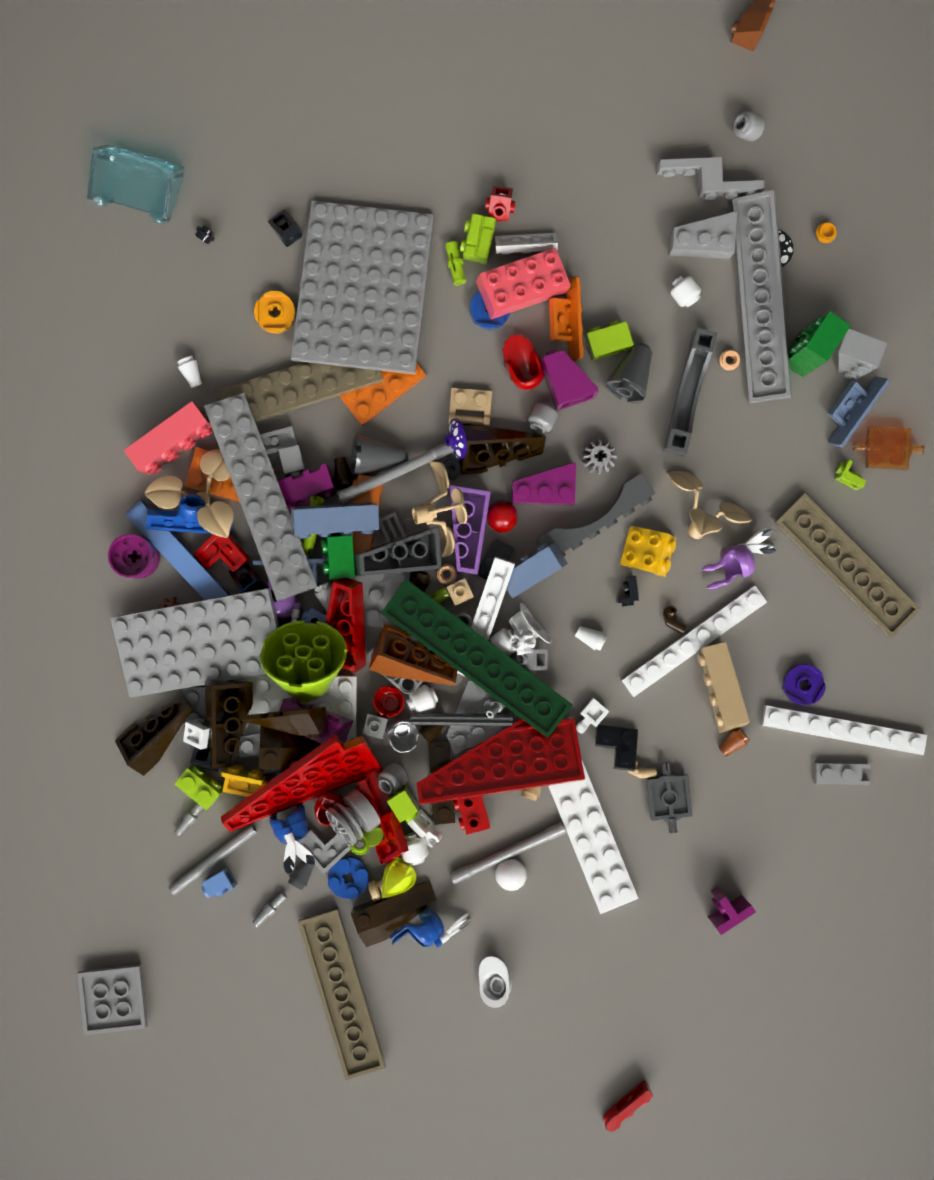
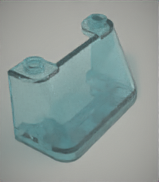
[87,145,185,224]

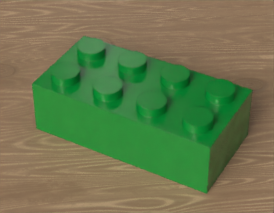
[788,311,851,377]

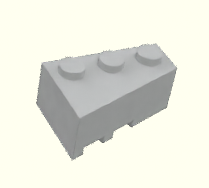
[669,211,737,259]
[839,329,887,380]

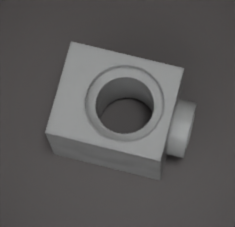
[279,445,307,477]
[362,712,389,739]

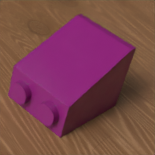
[541,349,599,411]

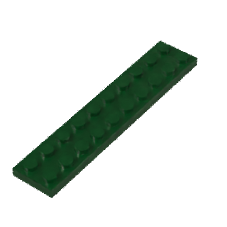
[381,579,573,738]

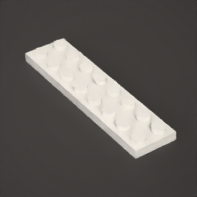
[548,761,638,914]

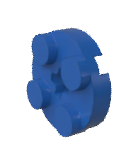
[469,291,510,330]
[328,856,369,899]

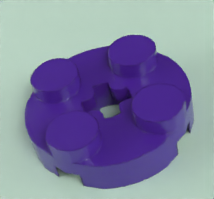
[782,664,826,705]

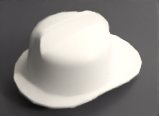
[509,603,551,643]
[479,956,512,1008]

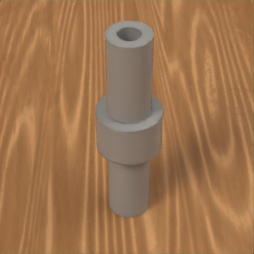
[486,699,505,718]
[174,803,203,836]
[252,892,287,927]

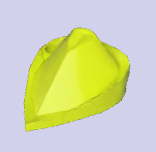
[382,857,416,898]

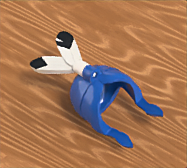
[269,803,316,874]
[390,909,471,948]

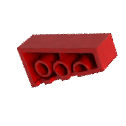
[325,578,366,672]

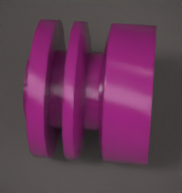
[108,534,160,579]

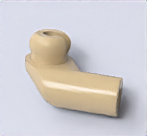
[628,760,657,778]

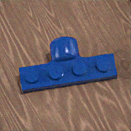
[146,494,233,535]

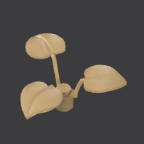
[145,449,234,538]
[412,461,467,557]
[667,471,752,539]

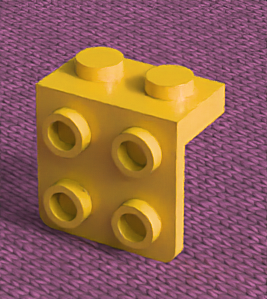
[620,526,676,577]
[221,764,269,797]

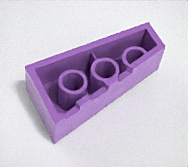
[449,485,491,575]

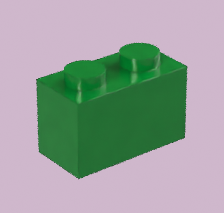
[321,534,355,579]

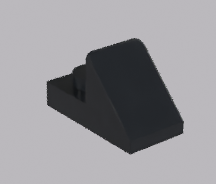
[268,210,302,247]
[477,539,514,580]

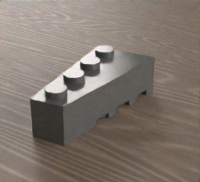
[354,527,441,576]

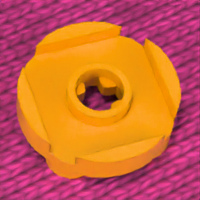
[254,291,296,334]

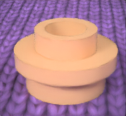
[719,350,740,370]
[437,564,457,585]

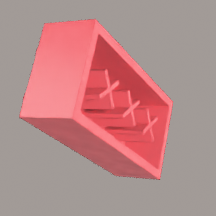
[476,248,571,320]
[124,401,212,475]

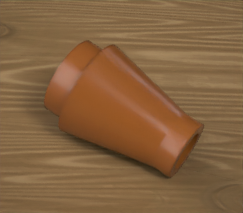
[718,728,750,757]

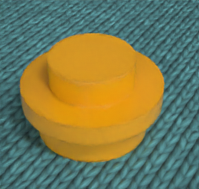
[816,222,837,243]

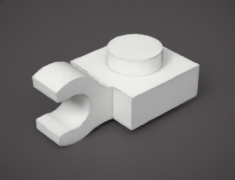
[576,698,609,734]
[407,809,442,848]

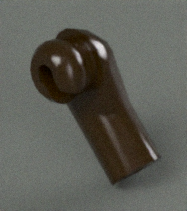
[663,606,687,634]

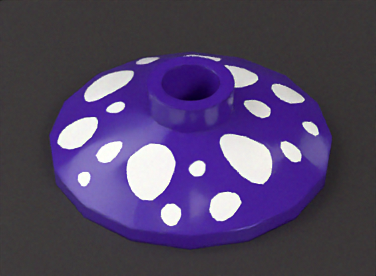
[445,418,467,459]

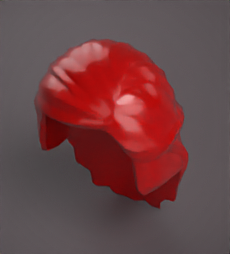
[502,334,544,390]

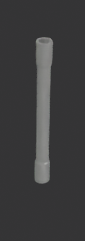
[336,443,452,504]
[449,822,566,885]

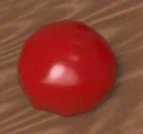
[487,500,518,533]
[373,686,405,717]
[314,792,345,826]

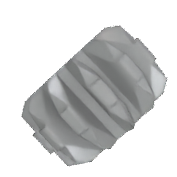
[582,439,617,475]

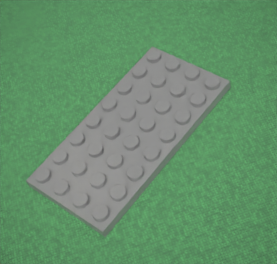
[110,588,279,698]

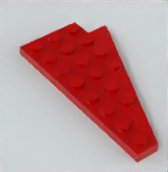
[416,718,585,805]
[221,735,383,832]

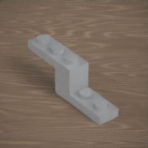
[657,157,764,200]

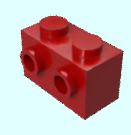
[453,796,491,835]

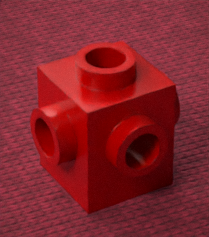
[485,186,515,222]

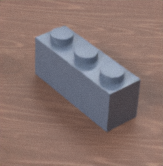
[506,543,568,598]

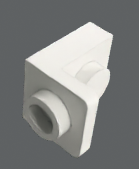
[183,718,210,749]

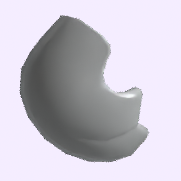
[387,719,419,753]

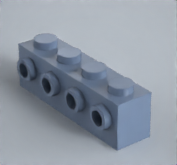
[291,502,379,538]

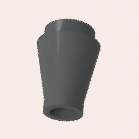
[288,861,315,890]

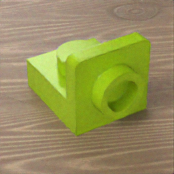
[835,459,867,490]

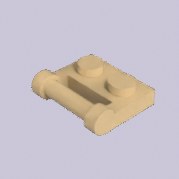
[448,388,492,427]

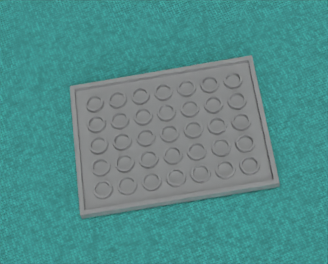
[291,201,434,374]

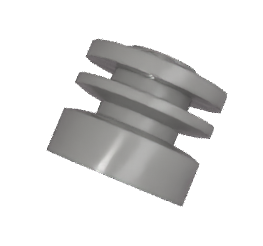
[325,789,381,846]

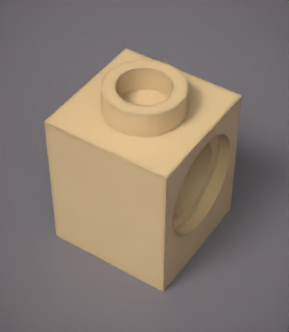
[446,578,474,606]

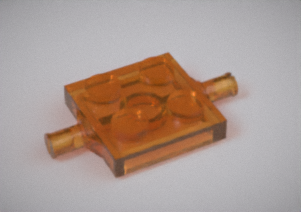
[852,426,925,470]

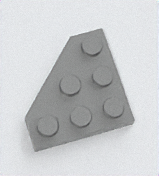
[446,680,509,754]

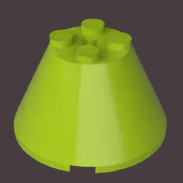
[260,620,347,704]

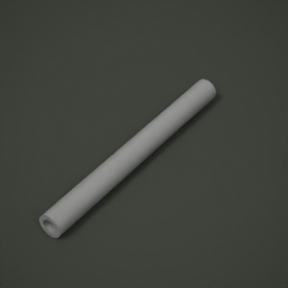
[169,824,257,895]

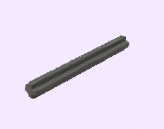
[410,713,513,726]

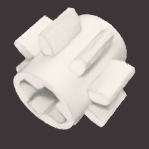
[510,629,536,655]

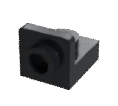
[616,576,639,607]

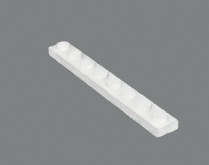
[621,586,767,697]
[761,705,927,755]

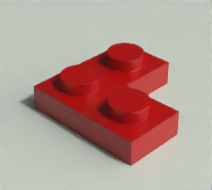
[194,534,250,572]
[375,812,409,864]

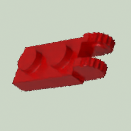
[603,1081,653,1132]

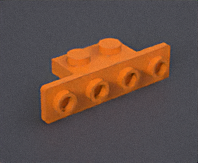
[549,276,584,362]

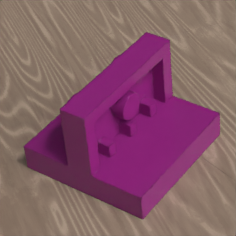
[708,887,756,935]

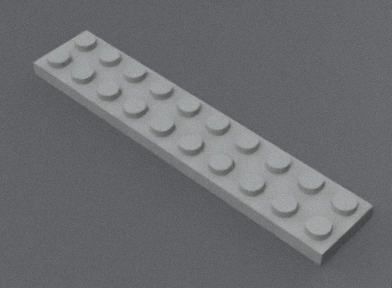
[733,190,792,403]
[204,393,317,602]

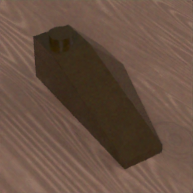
[460,425,546,474]
[259,726,321,769]

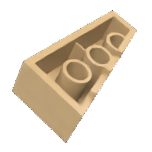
[698,642,750,733]

